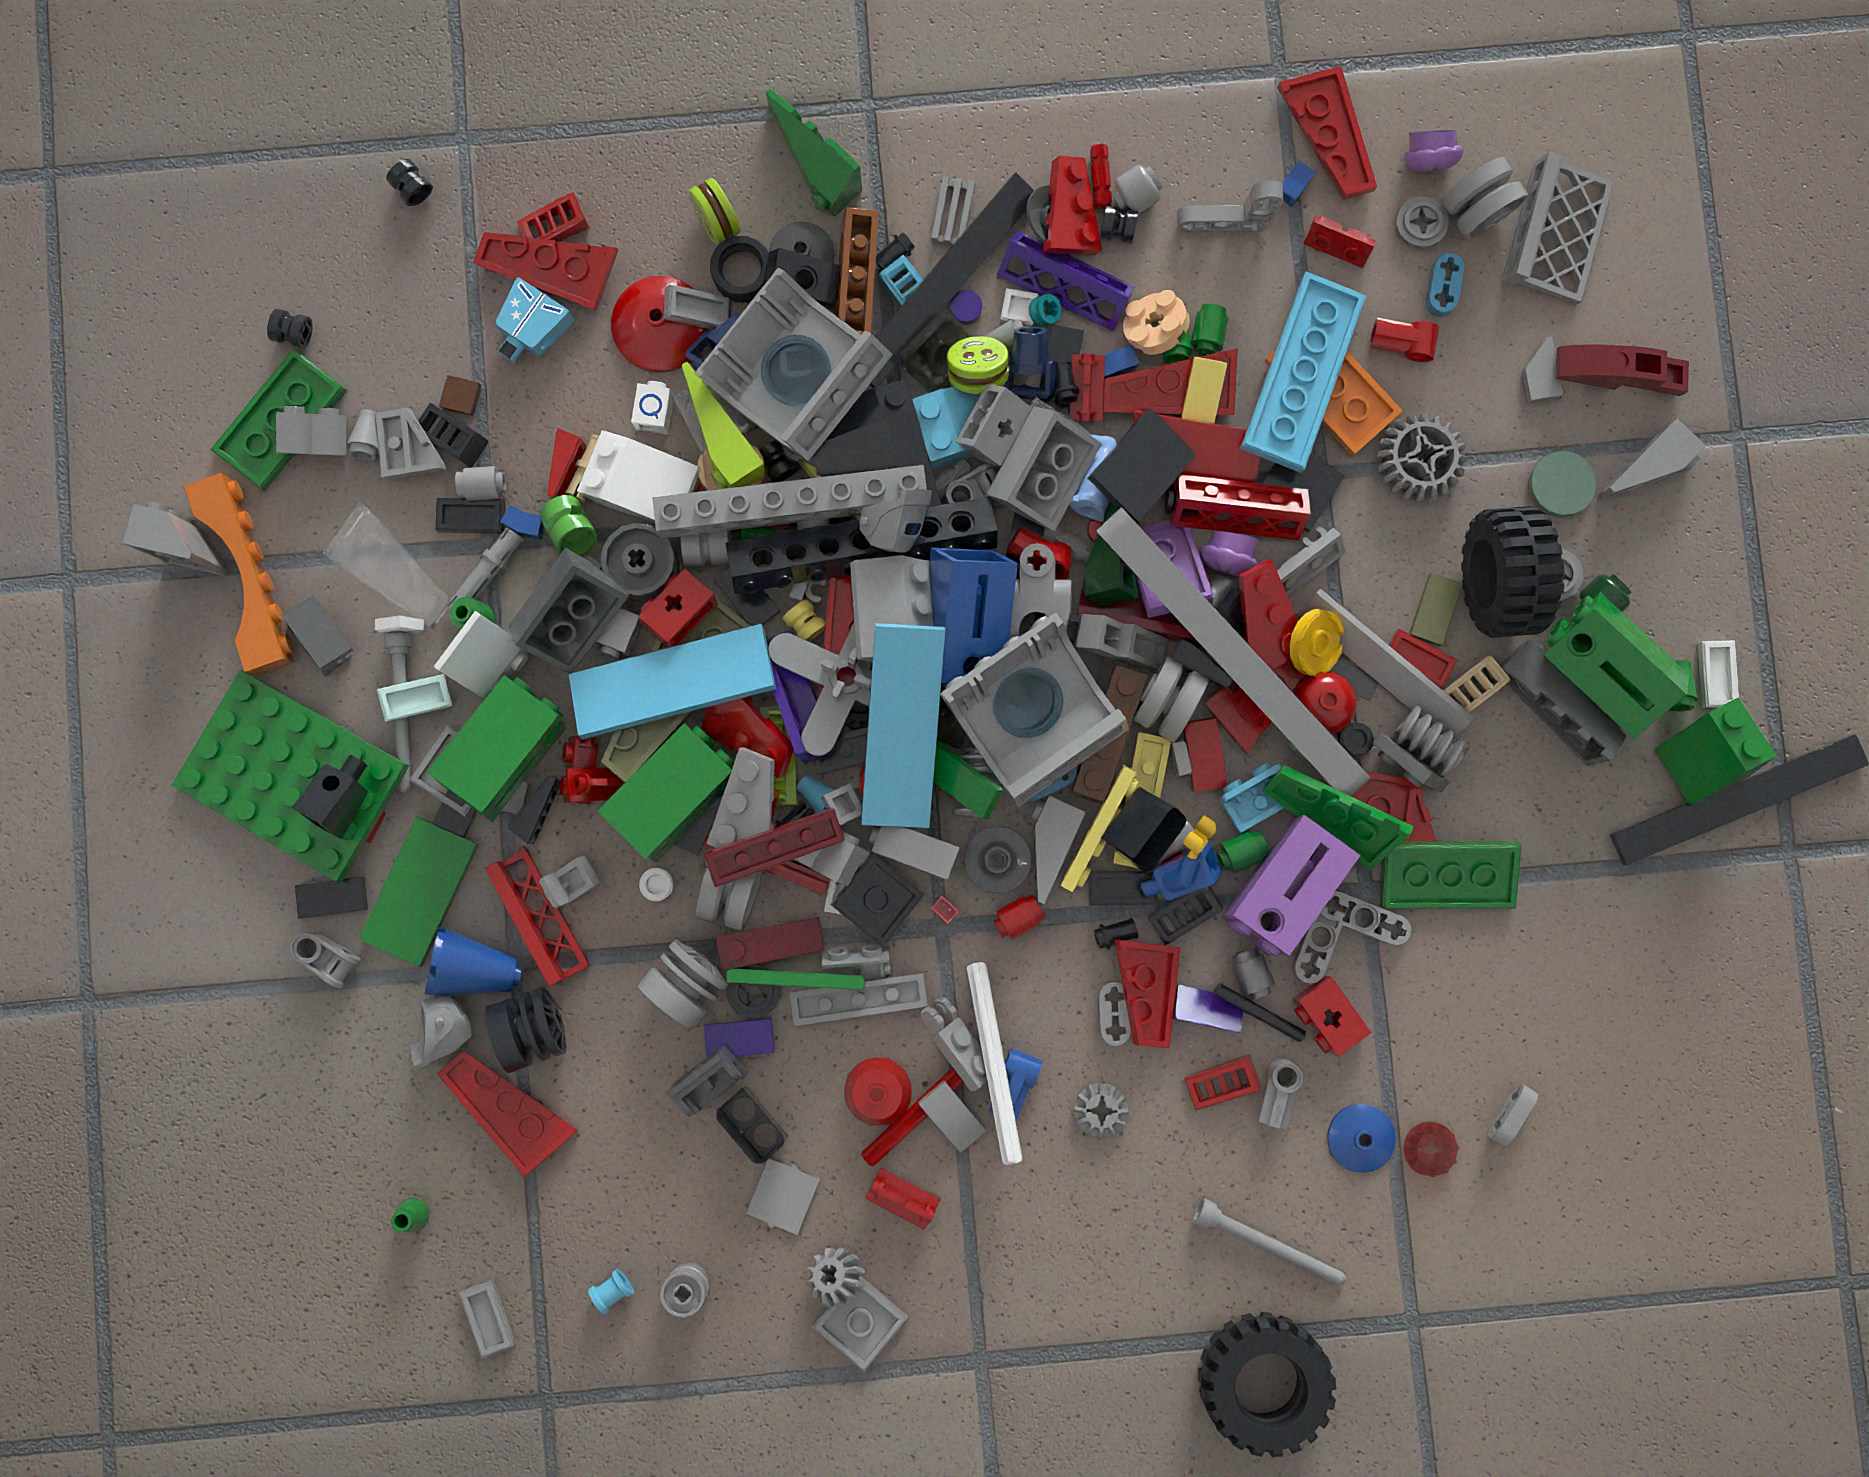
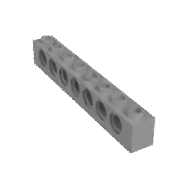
[652,465,927,539]

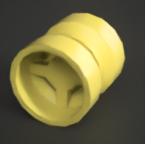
[782,599,826,642]

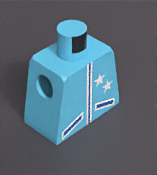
[495,277,575,363]

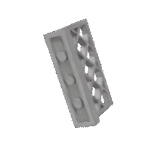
[1502,151,1614,304]

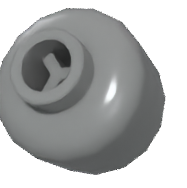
[1113,165,1163,214]

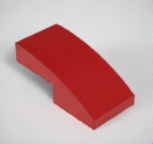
[1183,717,1227,792]

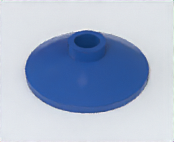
[1327,1104,1396,1173]

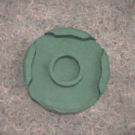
[1528,451,1597,517]

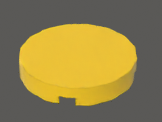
[1290,609,1344,676]

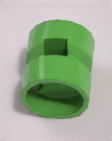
[540,495,597,556]

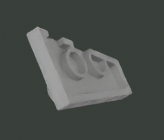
[707,747,774,869]

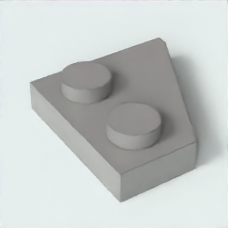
[376,408,446,480]

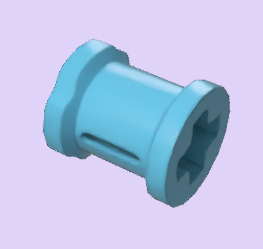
[588,1268,634,1315]

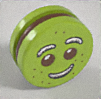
[688,178,741,245]
[947,336,1009,394]

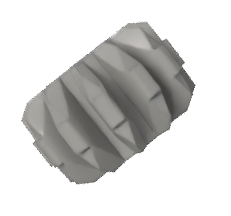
[806,1248,865,1308]

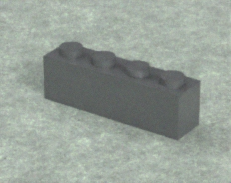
[1500,639,1627,766]

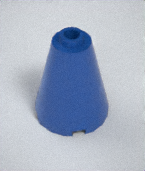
[424,927,522,995]

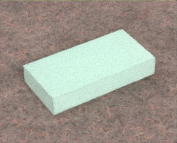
[376,674,452,722]

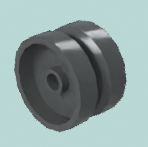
[600,523,680,603]

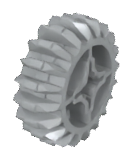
[1376,413,1468,502]

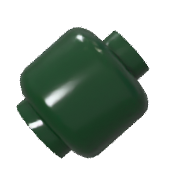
[1579,574,1632,612]

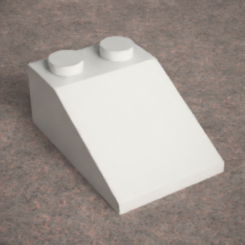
[577,430,701,523]
[434,611,528,699]

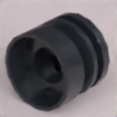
[485,987,567,1073]

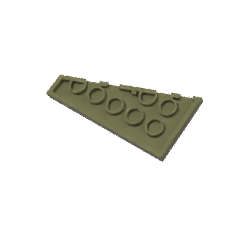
[601,597,750,783]

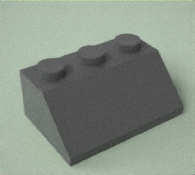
[508,548,629,674]

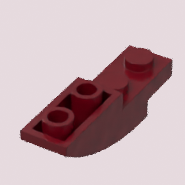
[1556,344,1689,396]

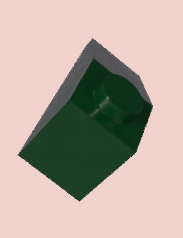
[1083,503,1137,607]

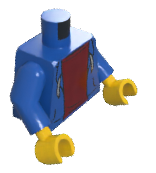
[1140,815,1223,901]

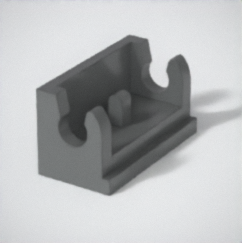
[281,596,353,676]
[667,1044,748,1117]

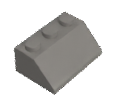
[986,406,1102,532]
[123,501,229,577]
[850,555,934,662]

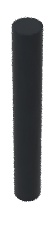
[1213,983,1306,1042]

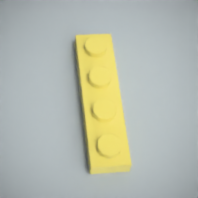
[1112,732,1171,868]
[1061,764,1139,892]

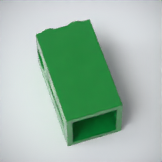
[1544,592,1689,739]
[427,675,567,823]
[598,723,735,862]

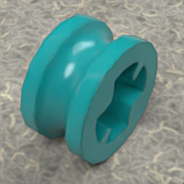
[1029,294,1062,326]

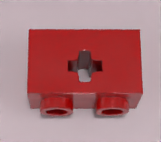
[638,569,718,648]
[1293,976,1371,1057]

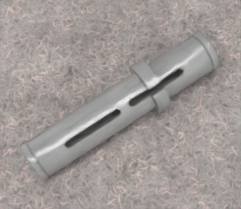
[446,527,524,608]

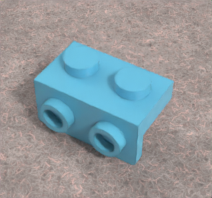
[1219,762,1285,835]

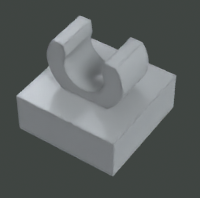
[789,580,827,604]

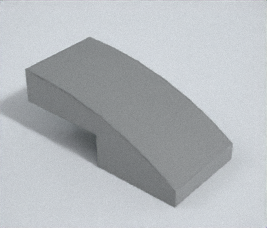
[821,780,863,826]
[918,1080,986,1153]

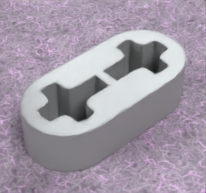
[1098,981,1131,1046]
[1488,1083,1538,1147]

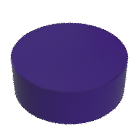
[950,290,982,325]

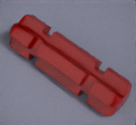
[1090,144,1112,209]

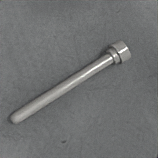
[384,633,412,793]
[1192,1198,1346,1285]

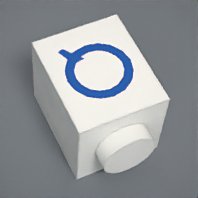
[631,381,675,435]

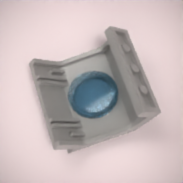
[694,268,893,461]
[940,612,1129,808]

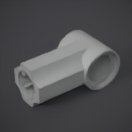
[1257,1058,1303,1129]

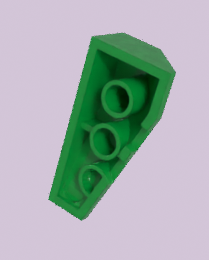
[766,89,862,217]

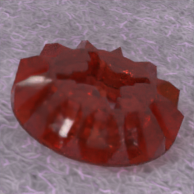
[1403,1122,1459,1177]

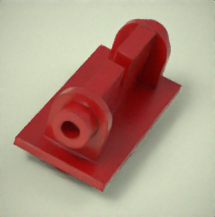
[1303,215,1375,268]
[1070,354,1105,422]
[560,735,598,804]
[566,767,624,803]
[865,1168,941,1230]

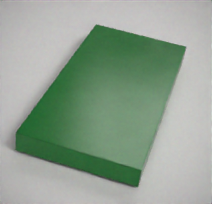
[210,348,347,491]
[358,817,479,967]
[1380,841,1522,909]

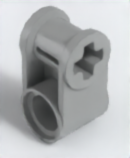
[945,463,997,504]
[290,932,361,989]

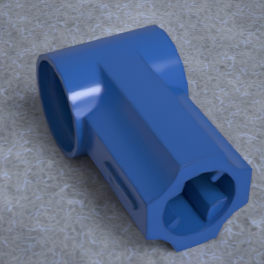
[989,1048,1043,1121]

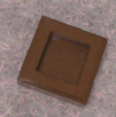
[439,375,482,417]

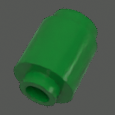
[1191,304,1229,355]
[449,597,495,630]
[1217,830,1270,874]

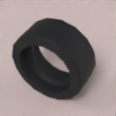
[710,236,768,302]

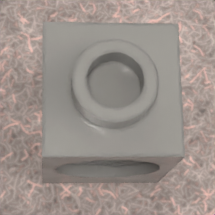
[595,608,643,659]

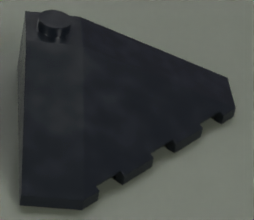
[781,379,941,508]

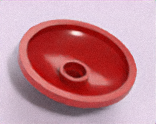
[611,276,709,373]

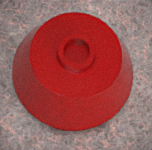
[844,1057,912,1126]

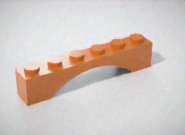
[184,472,294,676]

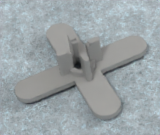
[769,622,872,756]

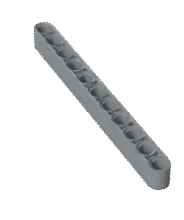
[1096,508,1371,796]

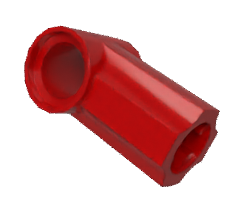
[1370,318,1440,362]
[1006,526,1074,580]

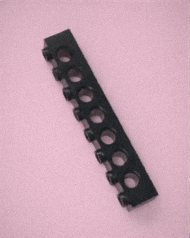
[725,497,998,594]

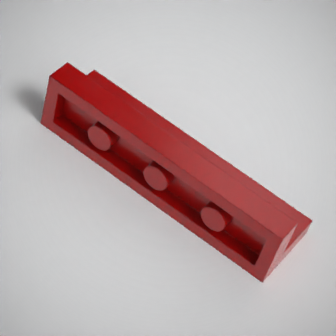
[1170,474,1311,540]
[485,849,590,986]

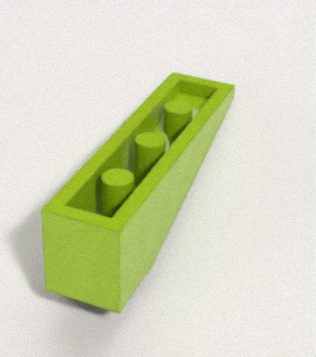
[682,362,765,489]

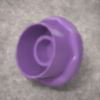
[1404,130,1464,172]
[1199,531,1258,577]

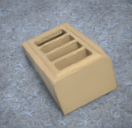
[1443,655,1511,712]

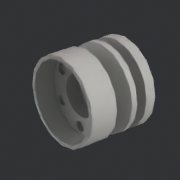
[638,940,730,1030]

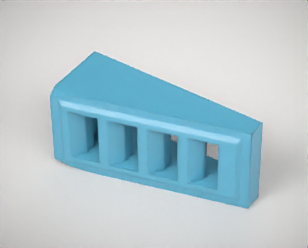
[879,255,945,319]

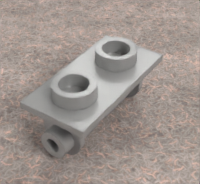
[822,944,891,980]

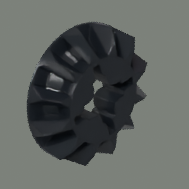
[727,964,781,1019]

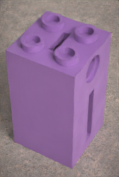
[1223,815,1361,957]

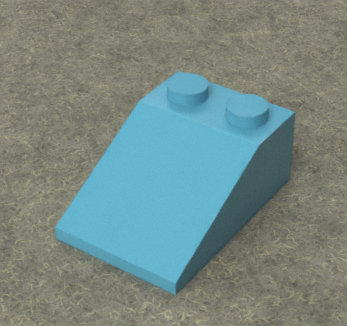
[912,385,1020,470]

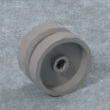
[1441,156,1529,239]
[1133,656,1209,742]
[696,868,762,931]

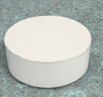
[639,868,674,901]

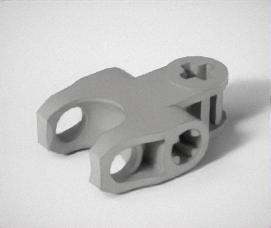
[1009,543,1072,640]

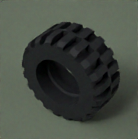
[1461,506,1565,638]
[1198,1312,1337,1458]

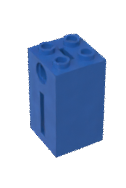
[929,548,1018,687]

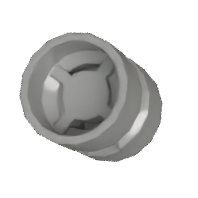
[681,531,732,568]
[660,1263,711,1318]

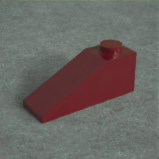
[716,917,825,970]

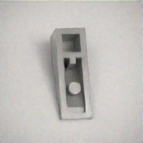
[1598,419,1706,499]
[1031,796,1086,905]

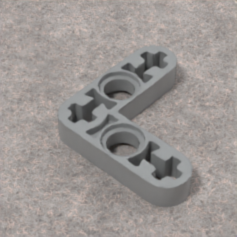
[1177,180,1283,232]
[1292,891,1412,984]

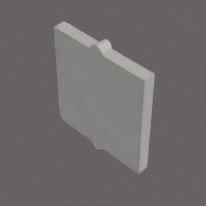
[746,1158,820,1235]

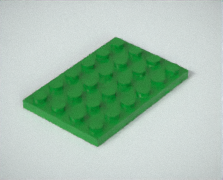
[171,670,410,883]

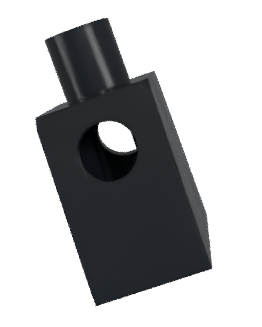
[292,755,368,840]

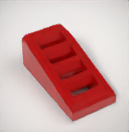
[516,192,590,241]
[547,428,587,499]
[1184,1054,1261,1111]

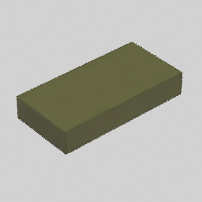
[1409,573,1463,647]

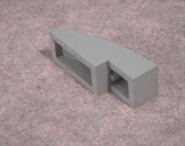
[1076,614,1169,671]

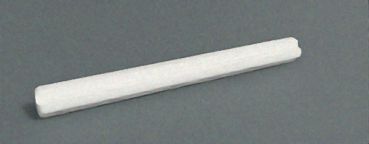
[967,962,1023,1165]

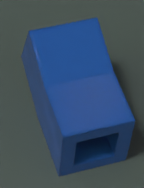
[1283,161,1316,207]
[1104,345,1140,379]
[500,504,545,540]

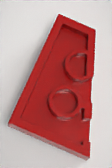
[1043,156,1102,256]
[1239,559,1298,670]
[701,696,794,778]
[1114,939,1181,1049]

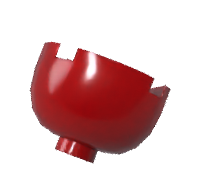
[1292,672,1357,735]

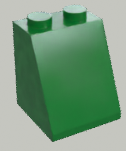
[1655,698,1777,807]

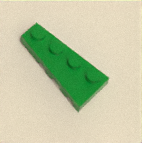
[1262,765,1414,870]

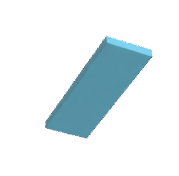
[1240,271,1366,473]
[861,623,945,828]
[569,624,776,739]

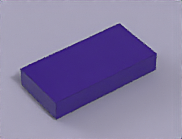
[704,1018,775,1057]

